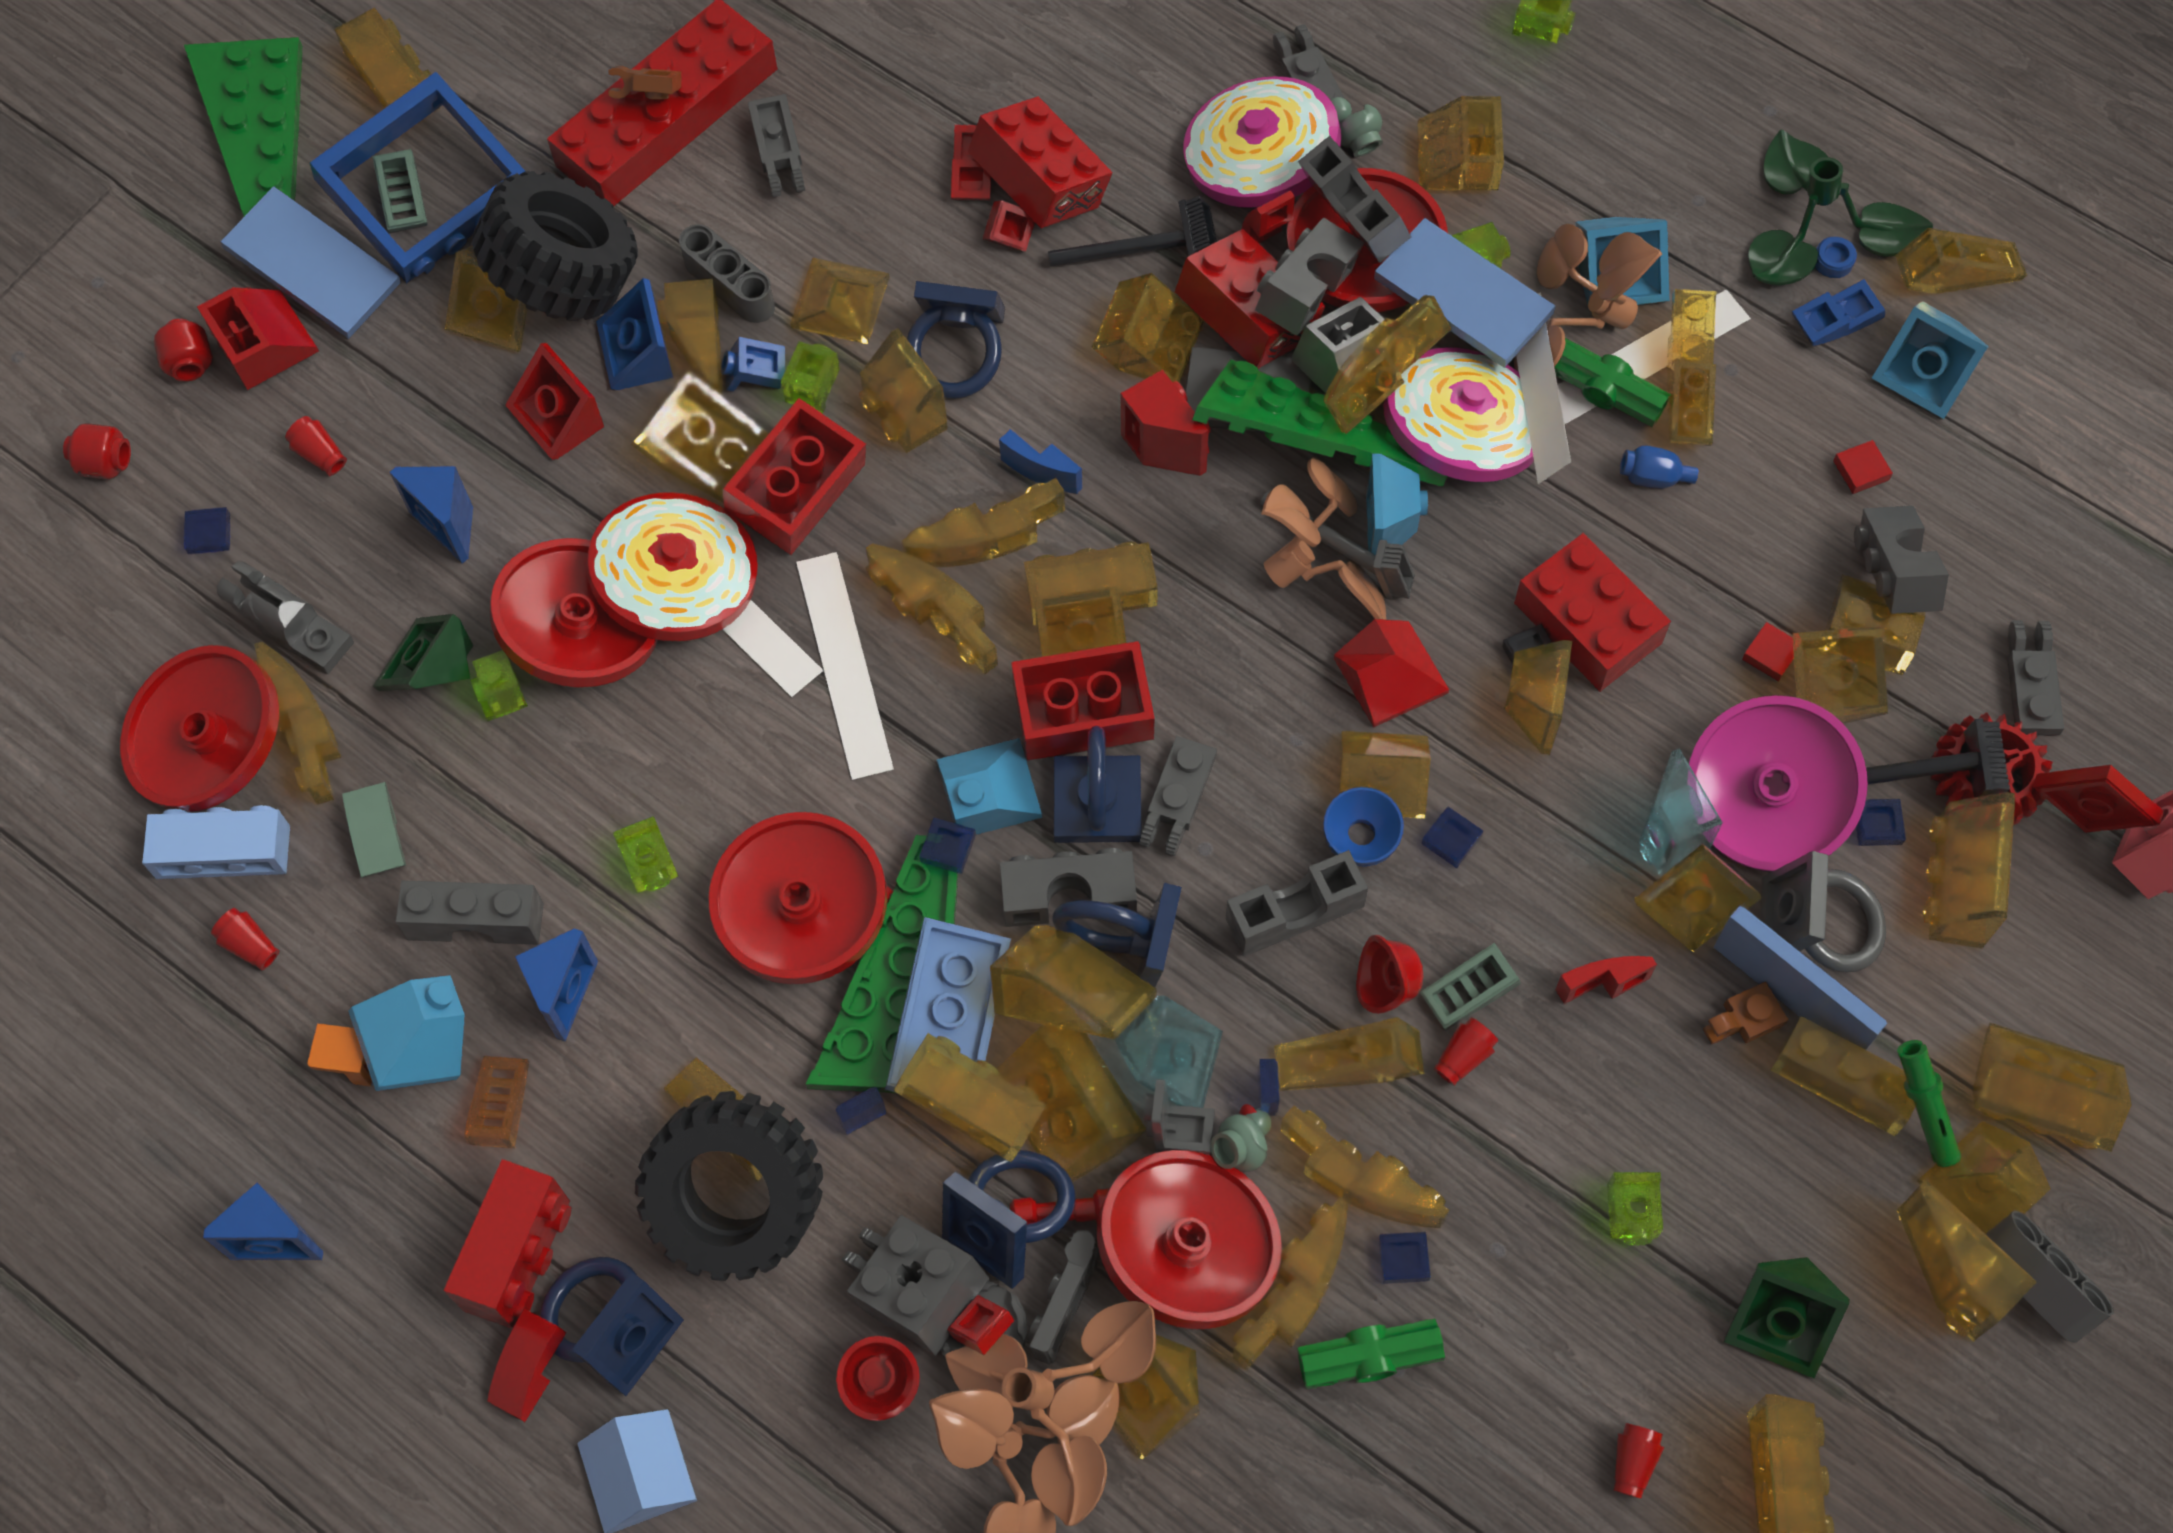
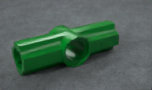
[1554,338,1671,427]
[1297,1318,1445,1390]

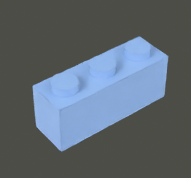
[142,805,290,879]

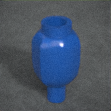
[1620,446,1699,489]

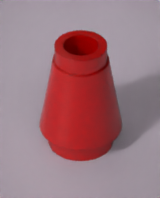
[285,416,347,476]
[211,908,280,971]
[1433,1017,1499,1086]
[1613,1423,1665,1499]

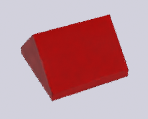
[505,343,604,460]

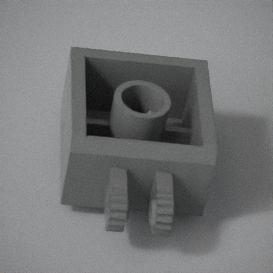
[842,1215,989,1356]

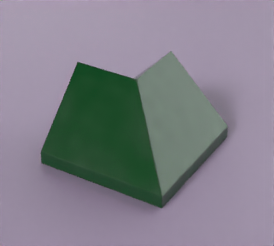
[372,614,474,691]
[1724,1257,1850,1378]

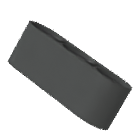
[679,224,775,323]
[1978,1210,2114,1343]

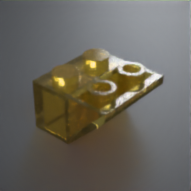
[1417,96,1504,190]
[1091,273,1204,382]

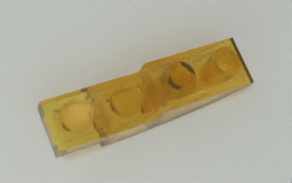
[1667,289,1716,446]
[1323,295,1452,434]
[901,478,1065,568]
[866,543,998,674]
[254,642,342,805]
[1280,1105,1450,1228]
[1232,1197,1348,1370]

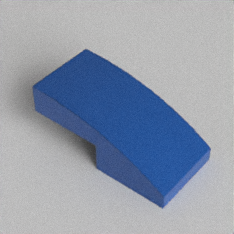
[1792,279,1885,346]
[999,429,1082,494]

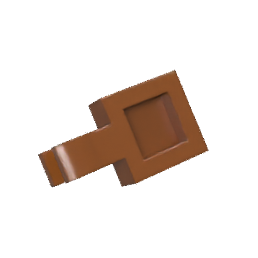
[608,65,681,99]
[1703,982,1789,1044]

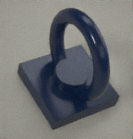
[905,281,1005,399]
[1054,726,1141,843]
[1052,883,1182,997]
[942,1150,1076,1289]
[540,1257,684,1396]

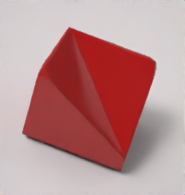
[983,200,1035,252]

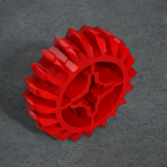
[1930,712,2053,829]

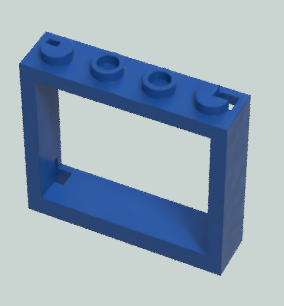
[310,72,525,284]

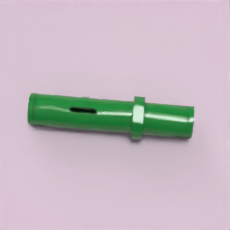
[1897,1040,1962,1167]

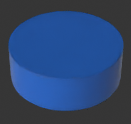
[1815,237,1857,278]

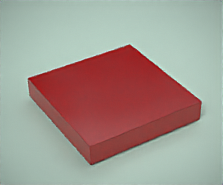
[2033,765,2164,833]

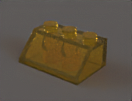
[1923,792,2015,949]
[990,1018,1147,1182]
[1973,1023,2132,1152]
[1747,1394,1834,1533]

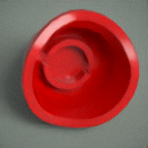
[1356,935,1424,1014]
[836,1336,920,1421]

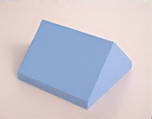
[577,1409,697,1533]

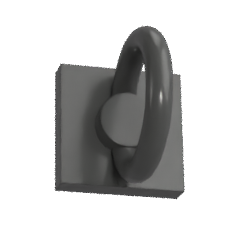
[1761,851,1886,972]

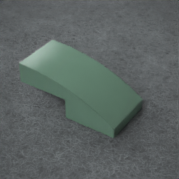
[342,782,406,877]

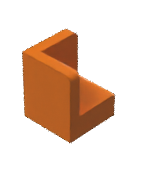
[307,1023,372,1086]

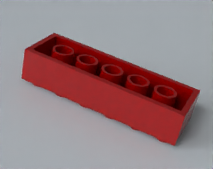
[547,0,778,207]

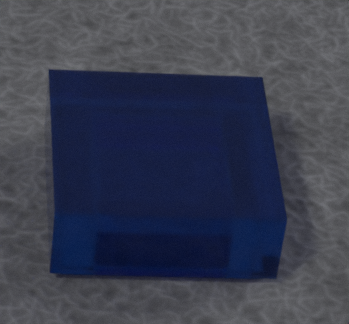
[184,507,230,554]
[1856,799,1906,846]
[1421,806,1484,868]
[919,818,976,874]
[1258,1059,1280,1116]
[835,1087,887,1135]
[1379,1232,1431,1284]

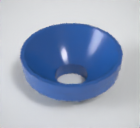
[1323,787,1404,867]

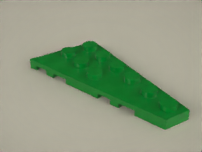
[184,37,303,217]
[1192,359,1448,487]
[806,835,961,1093]

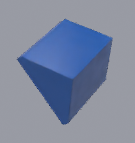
[596,278,673,390]
[389,466,473,563]
[515,929,598,1041]
[203,1183,323,1260]

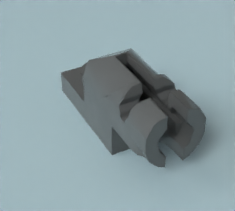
[217,561,354,674]

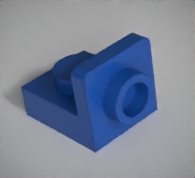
[720,337,785,392]

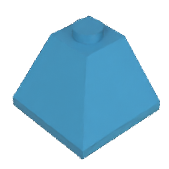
[1575,217,1670,309]
[1872,301,1989,419]
[1366,454,1428,555]
[937,738,1042,839]
[348,975,465,1091]

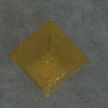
[445,246,528,352]

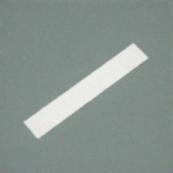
[1557,289,1751,424]
[1516,292,1571,484]
[796,552,894,780]
[723,600,824,697]

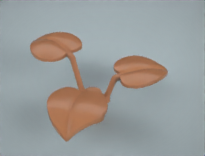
[1514,224,1662,372]
[1261,457,1386,620]
[945,1301,1156,1526]
[929,1375,1119,1533]

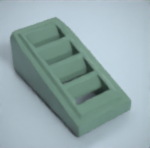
[372,149,428,232]
[1420,943,1521,1030]

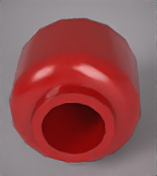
[154,319,212,381]
[63,423,131,479]

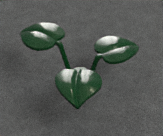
[1748,129,1933,285]

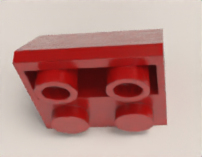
[197,287,319,390]
[1120,369,1211,476]

